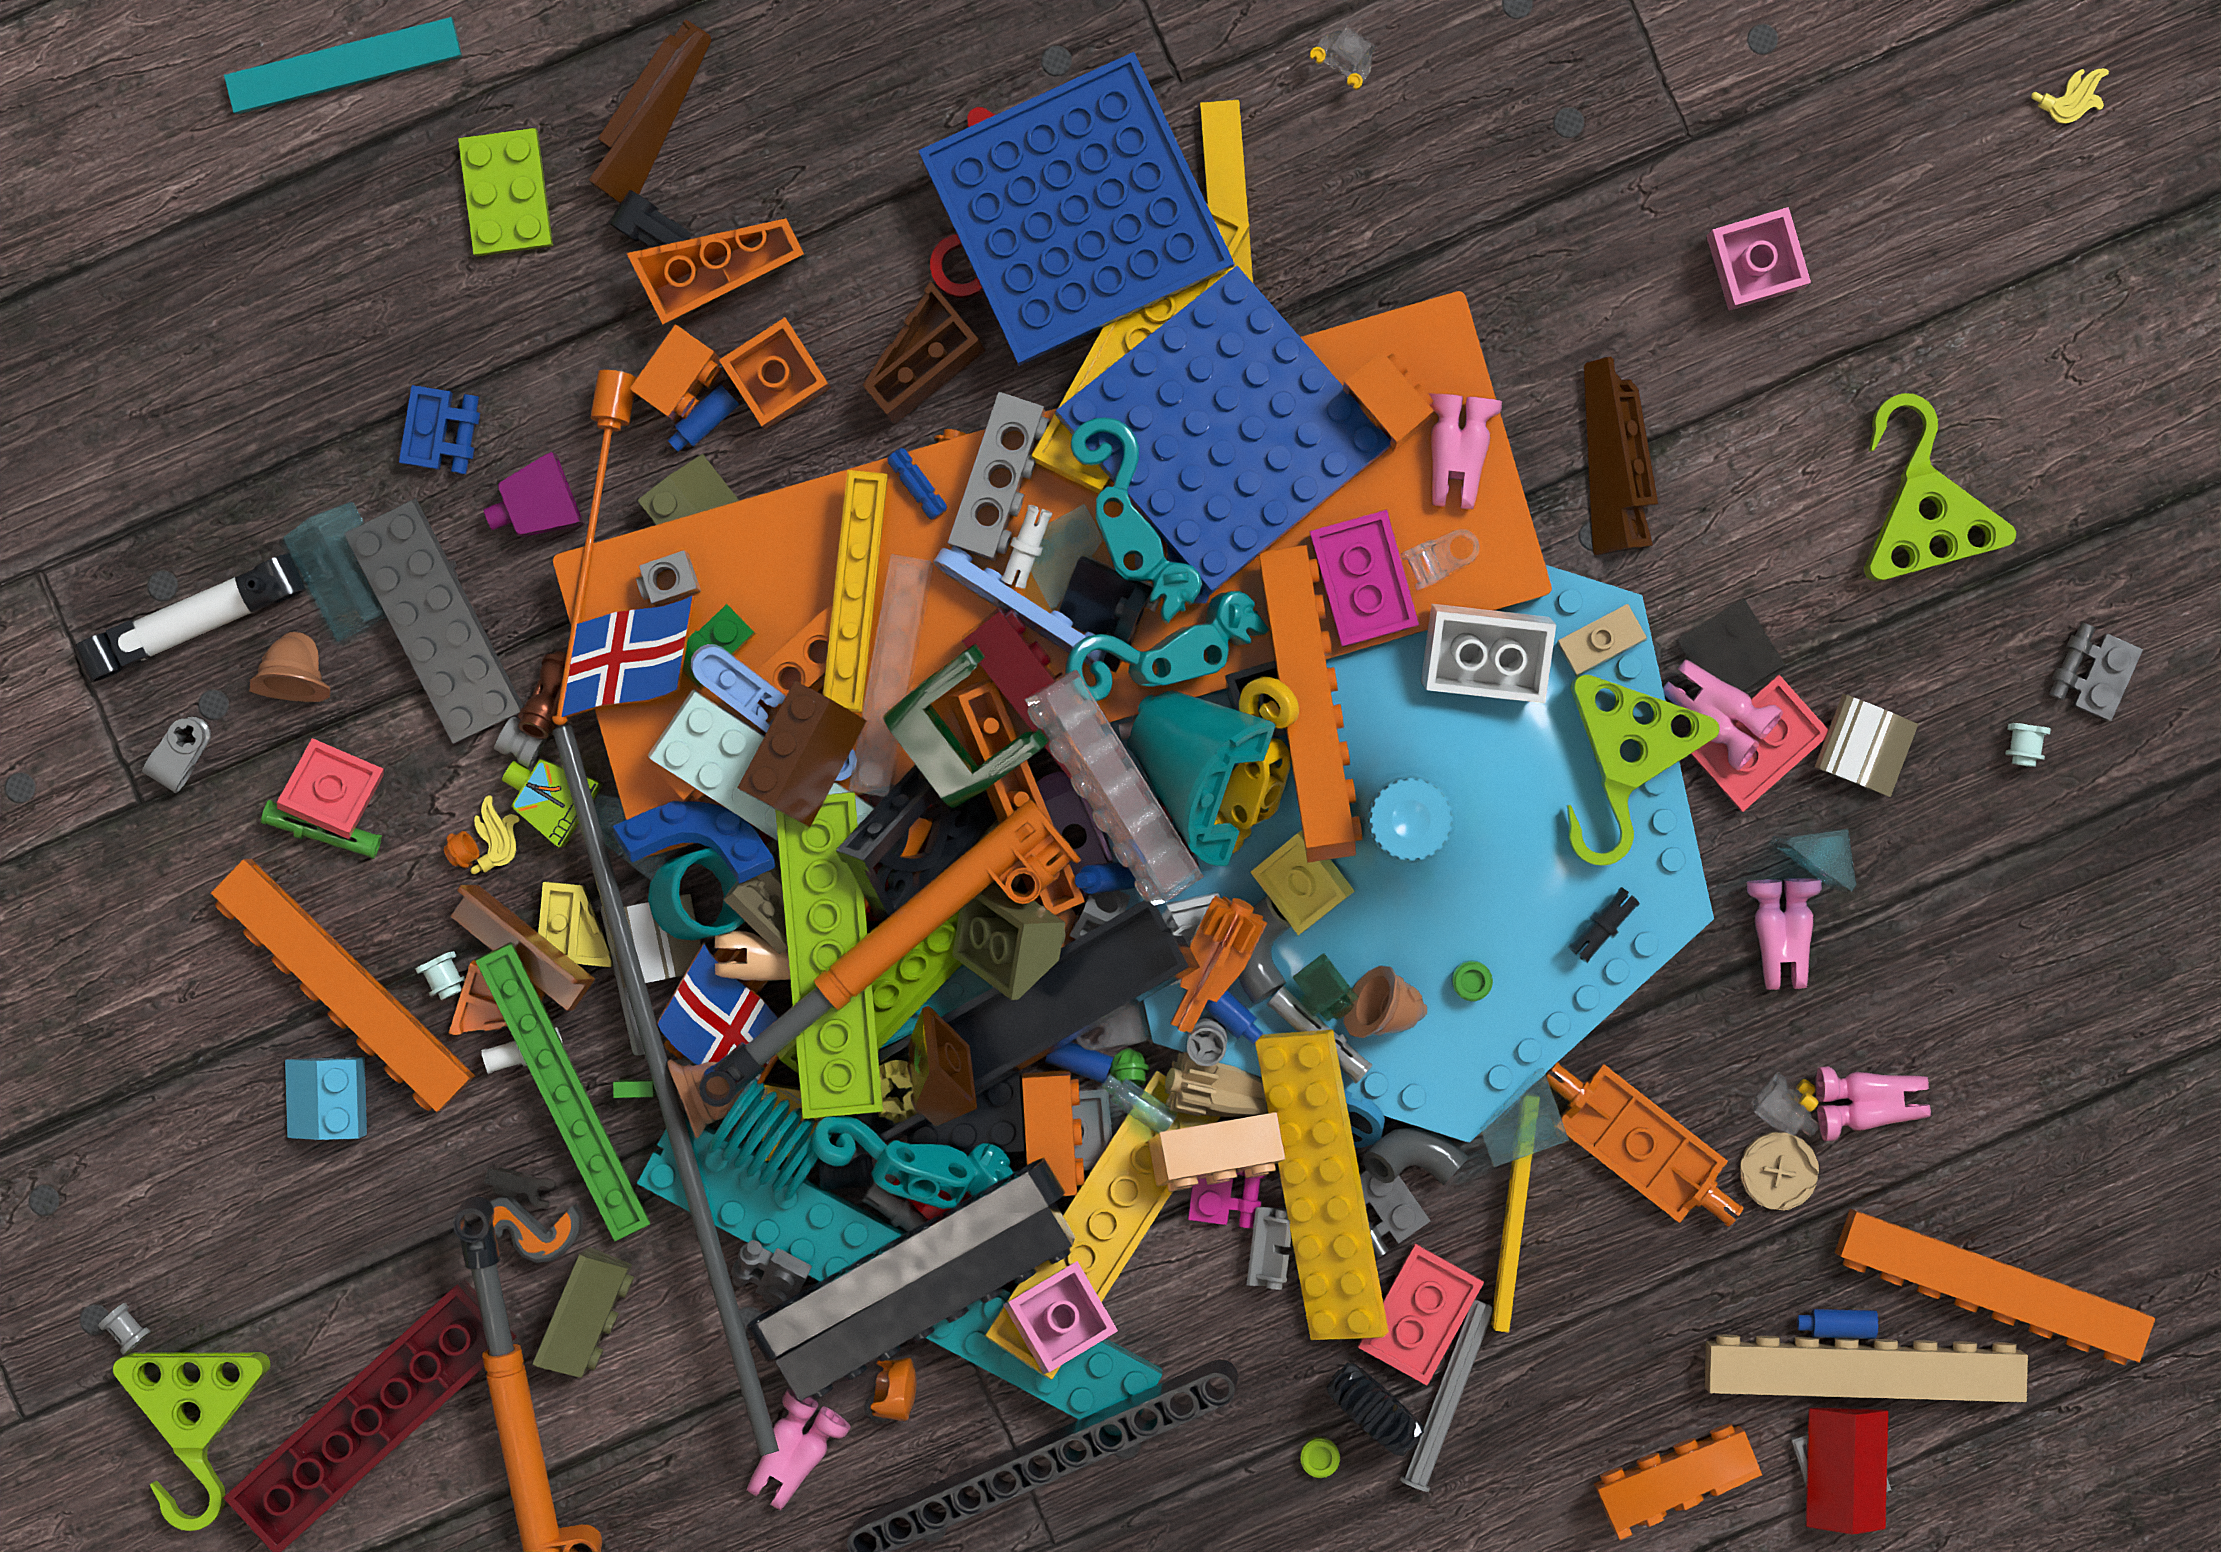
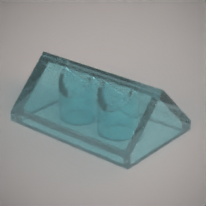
[283,502,387,642]
[1769,828,1856,892]

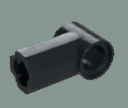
[608,190,693,248]

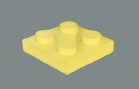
[1250,830,1355,936]

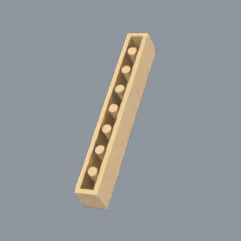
[1705,1334,2028,1402]

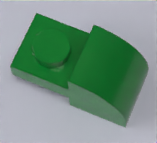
[682,604,756,690]

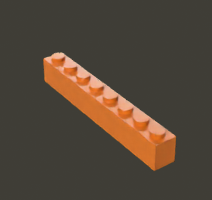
[1259,545,1363,863]
[211,859,475,1112]
[1835,1208,2155,1365]

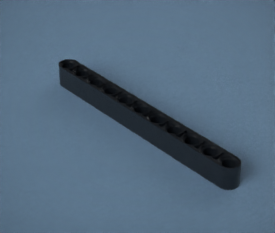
[847,1359,1238,1552]

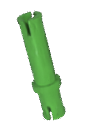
[261,800,382,859]

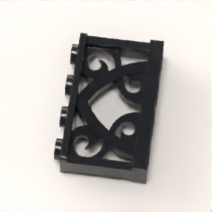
[836,765,996,921]

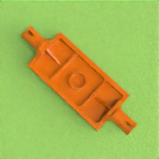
[1541,1062,1744,1227]

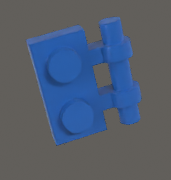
[399,385,480,474]

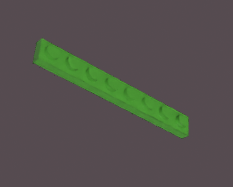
[476,942,650,1241]

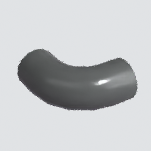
[1238,895,1291,1004]
[1363,1127,1469,1185]

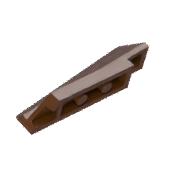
[589,19,712,204]
[1584,357,1658,555]

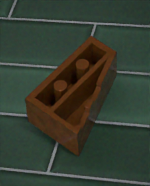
[863,281,986,425]

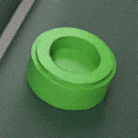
[1452,960,1493,1001]

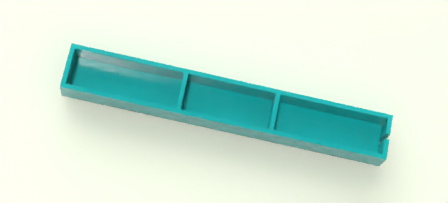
[637,1113,1163,1436]

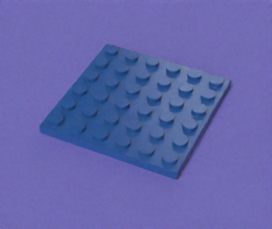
[918,52,1235,366]
[1055,266,1391,595]

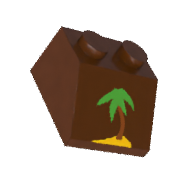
[907,1006,977,1127]

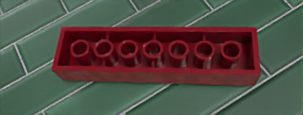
[962,606,1199,894]
[223,1279,517,1552]

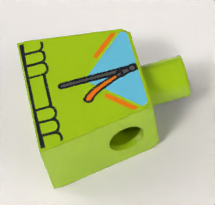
[502,759,603,848]

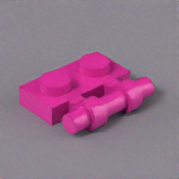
[1188,1172,1265,1228]

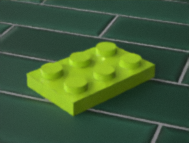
[458,128,553,257]

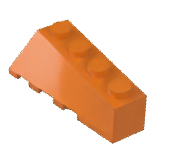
[627,218,804,325]
[1594,1423,1762,1540]

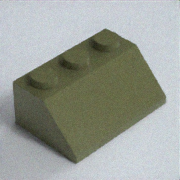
[637,454,739,525]
[952,881,1065,1000]
[532,1246,634,1378]

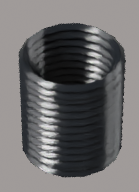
[818,1156,873,1191]

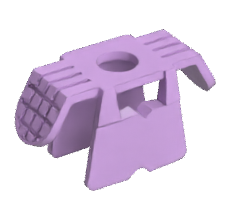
[1036,772,1113,898]

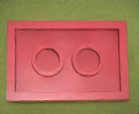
[1690,675,1828,812]
[1358,1243,1484,1385]

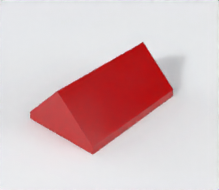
[1805,1407,1888,1535]

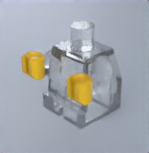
[1309,24,1377,91]
[1752,1072,1820,1137]

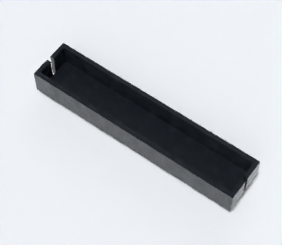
[835,896,1200,1161]

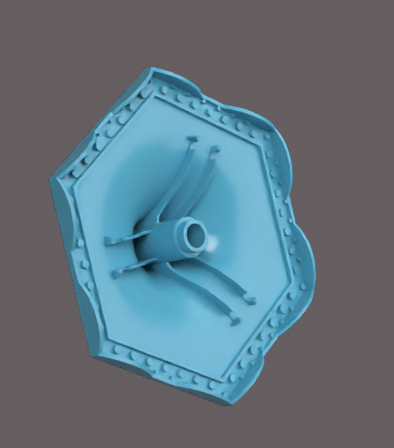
[1097,565,1714,1143]

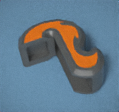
[490,1195,583,1263]

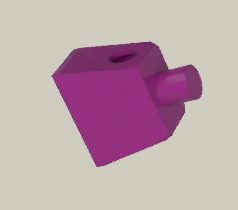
[483,452,584,537]

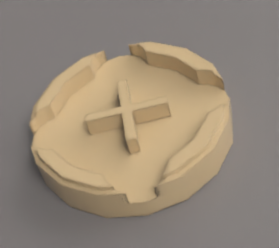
[1740,1132,1819,1210]

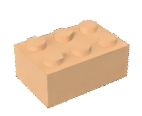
[1148,1112,1285,1192]

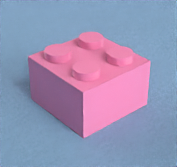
[1707,207,1811,311]
[1003,1261,1118,1374]

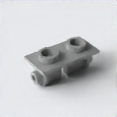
[1247,1207,1291,1290]

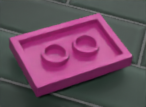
[1309,510,1419,647]

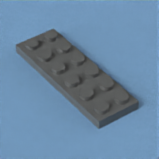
[344,498,524,744]

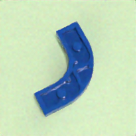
[613,801,775,884]

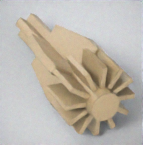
[1165,1052,1268,1117]

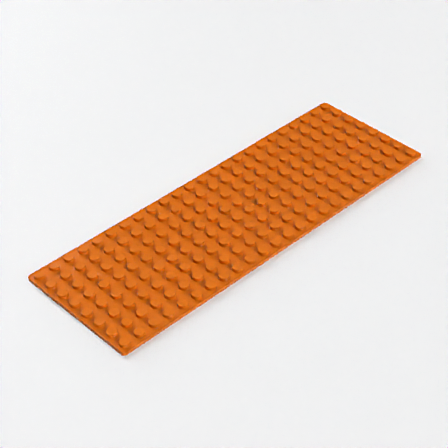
[553,291,1552,858]

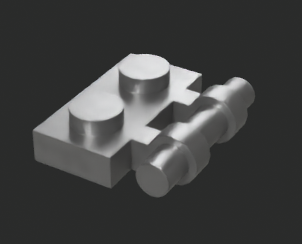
[2049,622,2143,721]
[1360,1169,1431,1259]
[731,1240,812,1306]

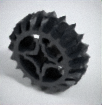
[1326,1363,1424,1456]

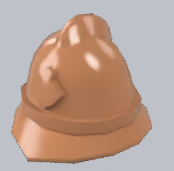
[249,632,331,702]
[1343,966,1427,1038]
[667,1059,745,1138]

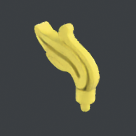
[2031,68,2109,124]
[470,795,520,874]

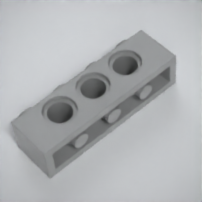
[948,392,1050,561]

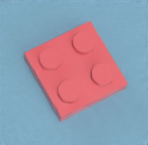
[277,738,384,839]

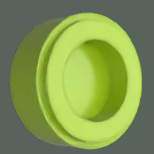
[1300,1437,1340,1478]

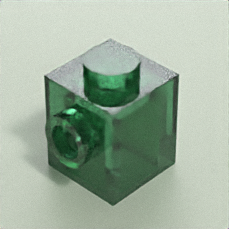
[1293,953,1359,1021]

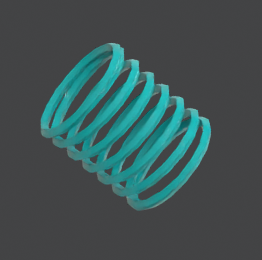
[648,848,745,941]
[708,1079,833,1201]

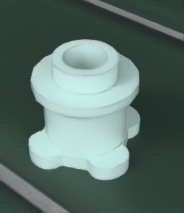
[2005,723,2051,767]
[415,951,465,1000]

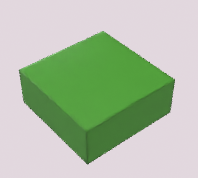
[613,1079,657,1098]

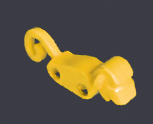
[1214,677,1299,854]

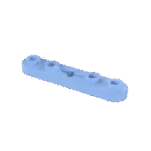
[933,546,1106,666]
[691,644,857,781]

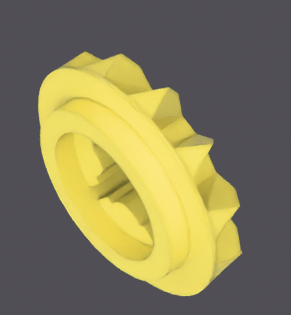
[878,1060,917,1124]

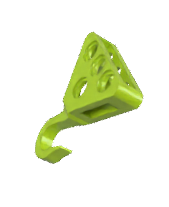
[1864,393,2016,582]
[1566,675,1720,865]
[113,1352,270,1531]

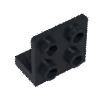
[1059,556,1153,673]

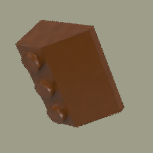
[737,680,867,827]

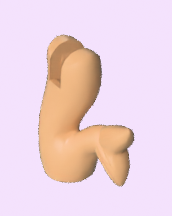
[714,931,790,981]

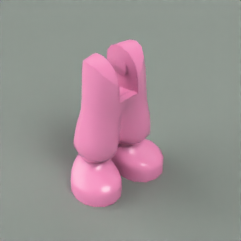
[1428,393,1502,509]
[1663,659,1783,770]
[1747,878,1822,990]
[1816,1066,1931,1141]
[747,1389,851,1510]

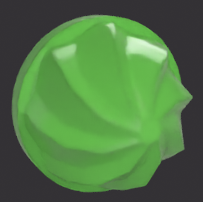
[1109,1048,1149,1087]

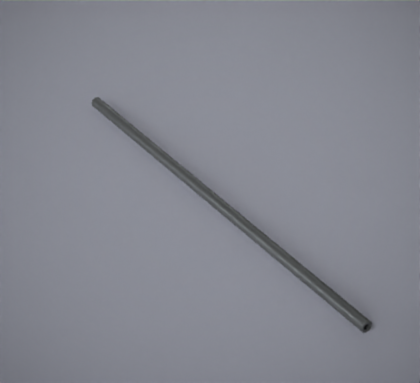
[552,725,779,1456]

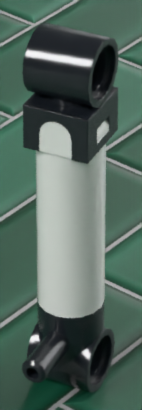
[74,553,306,683]

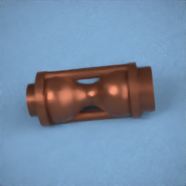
[518,651,567,739]

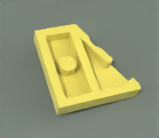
[538,882,613,967]

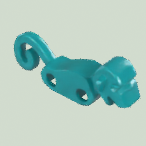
[1071,417,1202,624]
[1065,591,1270,702]
[811,1115,1013,1209]

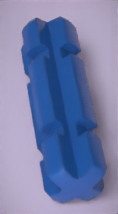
[887,448,947,520]

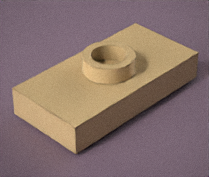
[1557,604,1647,677]

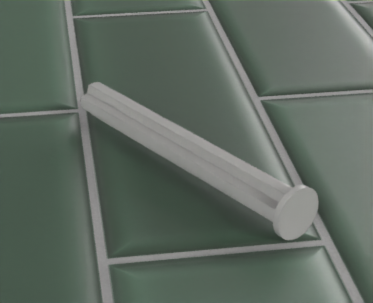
[1400,1300,1494,1492]

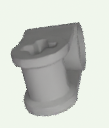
[142,717,211,793]

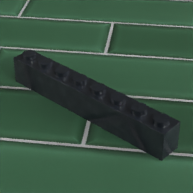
[775,1202,1075,1401]

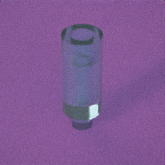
[1101,1074,1178,1134]

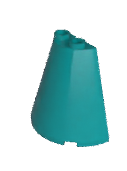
[1127,690,1276,866]

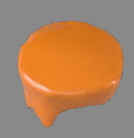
[870,1357,917,1421]

